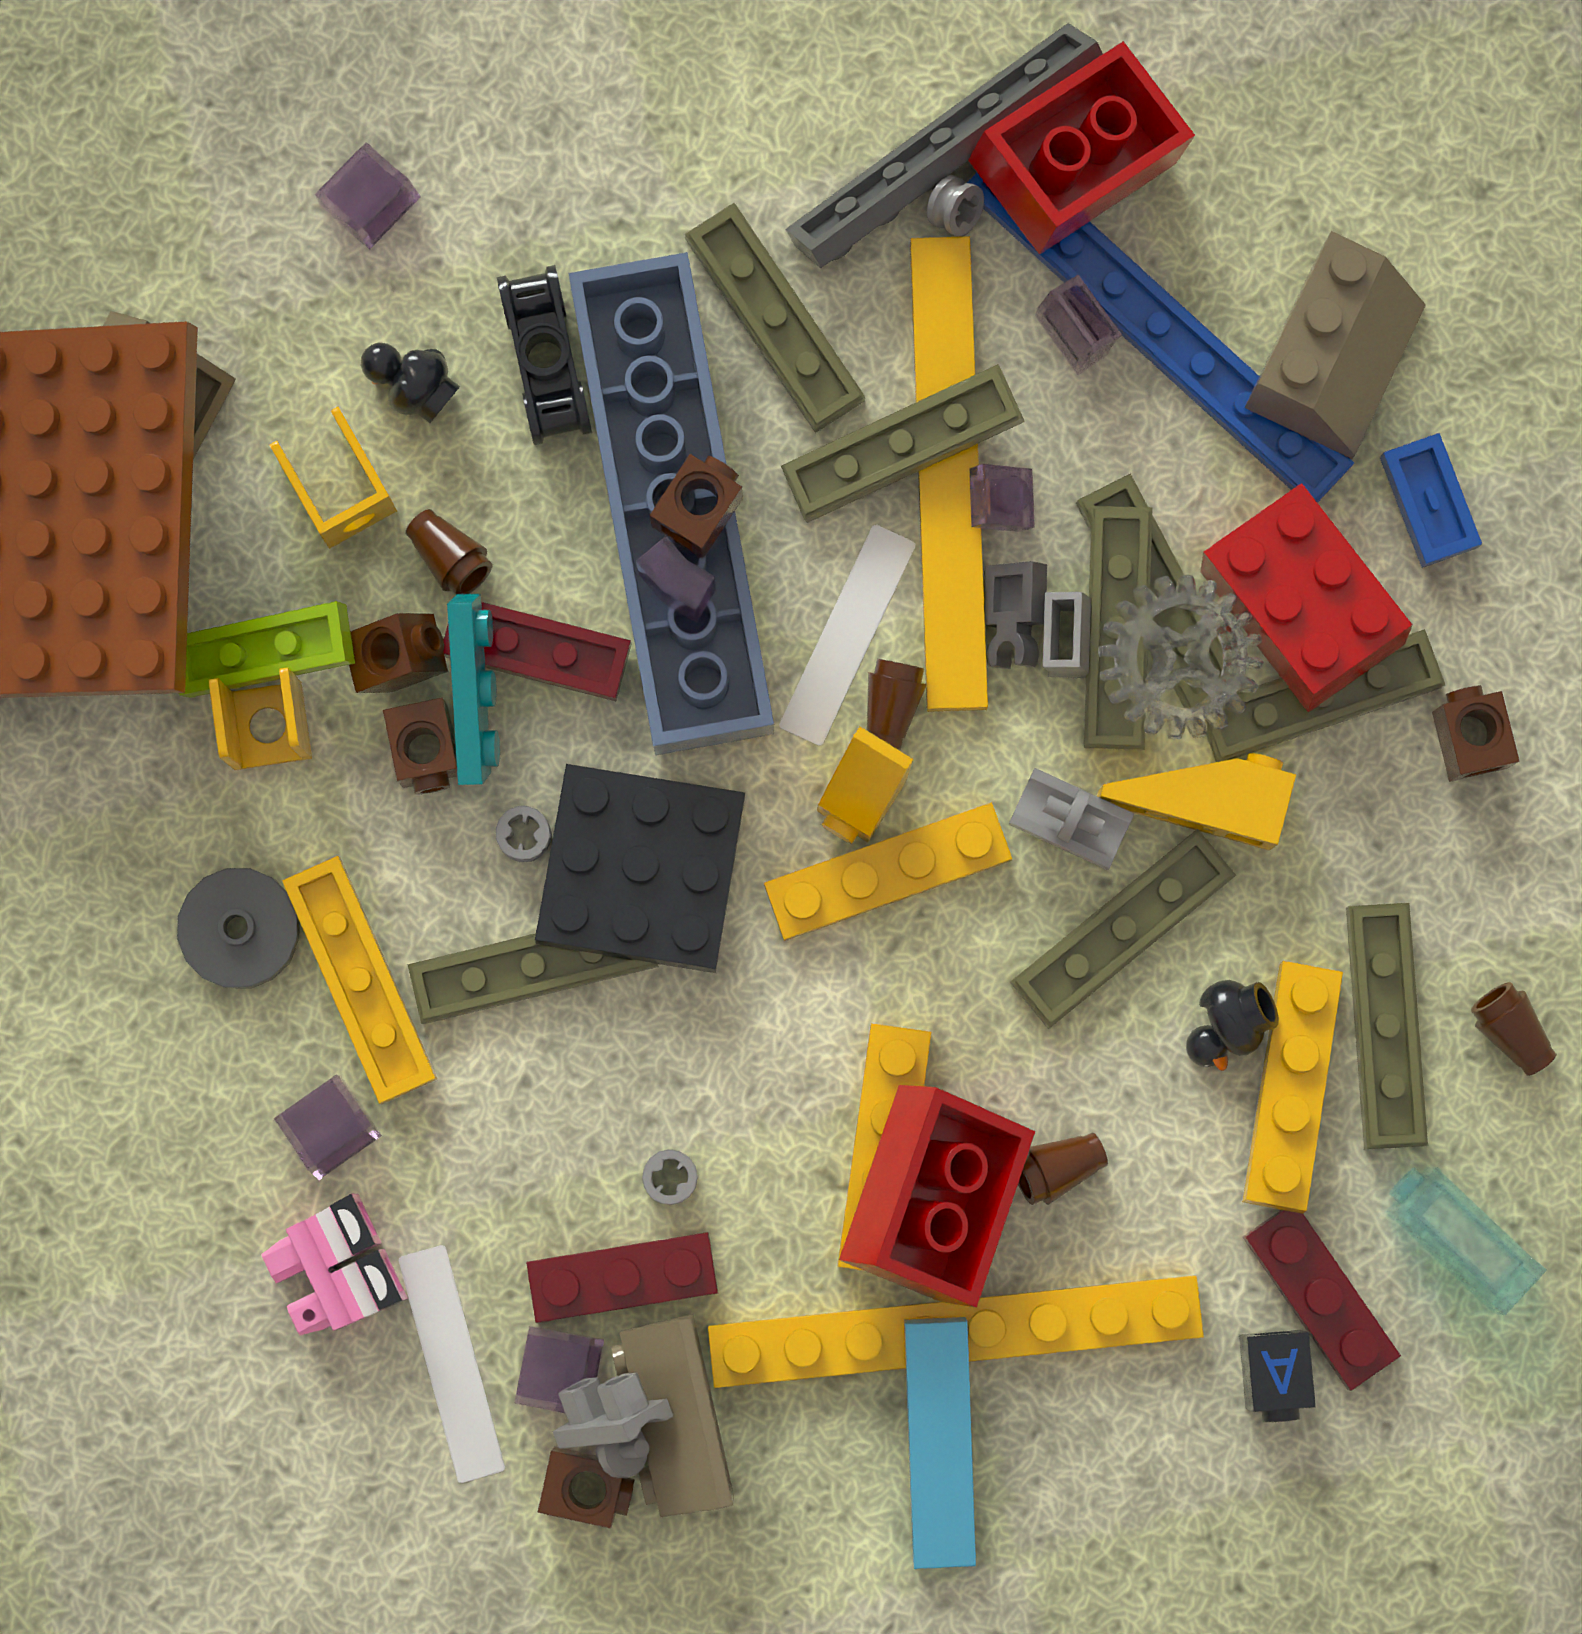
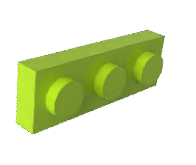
[179,601,355,698]

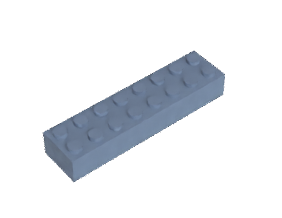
[568,252,774,756]

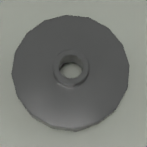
[177,868,300,989]

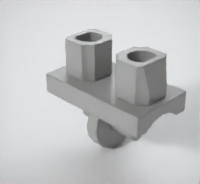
[1008,768,1134,870]
[552,1372,673,1478]

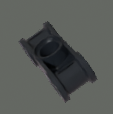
[497,265,592,445]

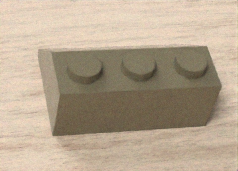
[1244,231,1426,459]
[611,1314,734,1517]

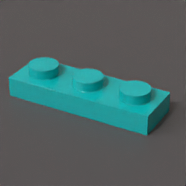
[447,594,500,785]

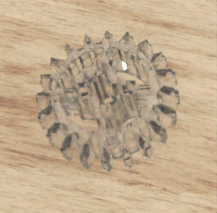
[1098,575,1264,740]

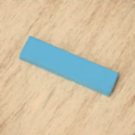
[904,1317,976,1569]

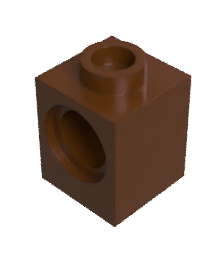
[650,454,743,559]
[349,613,448,693]
[1432,685,1520,782]
[383,697,458,795]
[537,1447,635,1529]

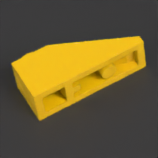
[817,726,913,844]
[1097,753,1296,851]

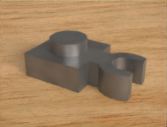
[984,561,1047,669]

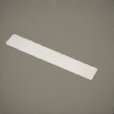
[779,525,915,746]
[399,1245,505,1483]

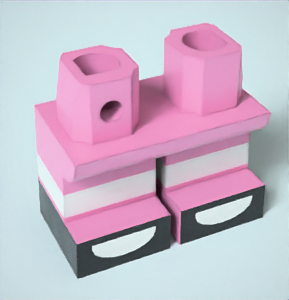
[262,1194,408,1335]

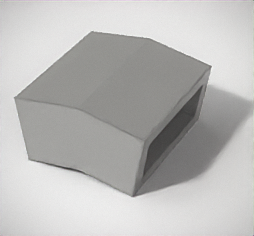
[1043,592,1091,678]

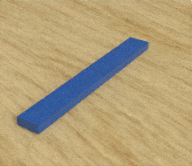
[967,173,1354,503]

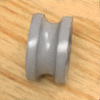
[927,175,984,236]
[496,806,551,862]
[642,1149,698,1205]

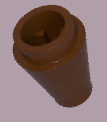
[405,509,493,595]
[866,658,927,750]
[1471,982,1557,1076]
[1018,1132,1108,1205]

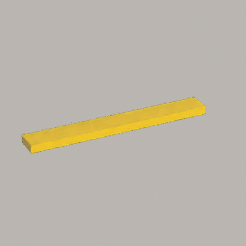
[910,236,988,712]

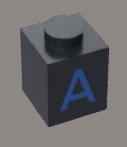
[1239,1330,1316,1422]

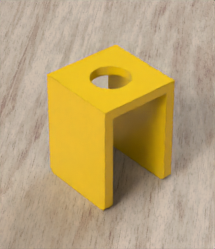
[269,407,397,549]
[208,667,312,770]

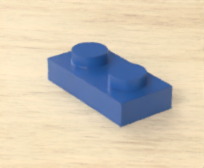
[1379,433,1482,568]

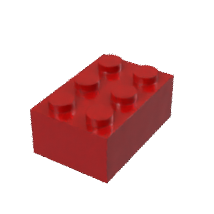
[968,41,1195,255]
[1200,483,1413,712]
[839,1085,1036,1308]

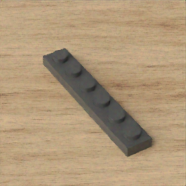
[786,23,1103,268]

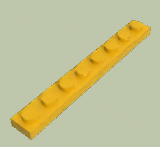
[708,1275,1204,1388]

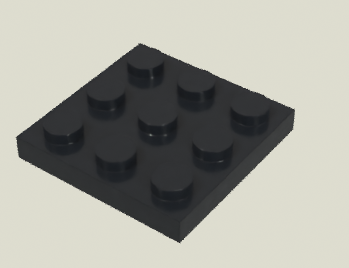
[535,764,745,973]

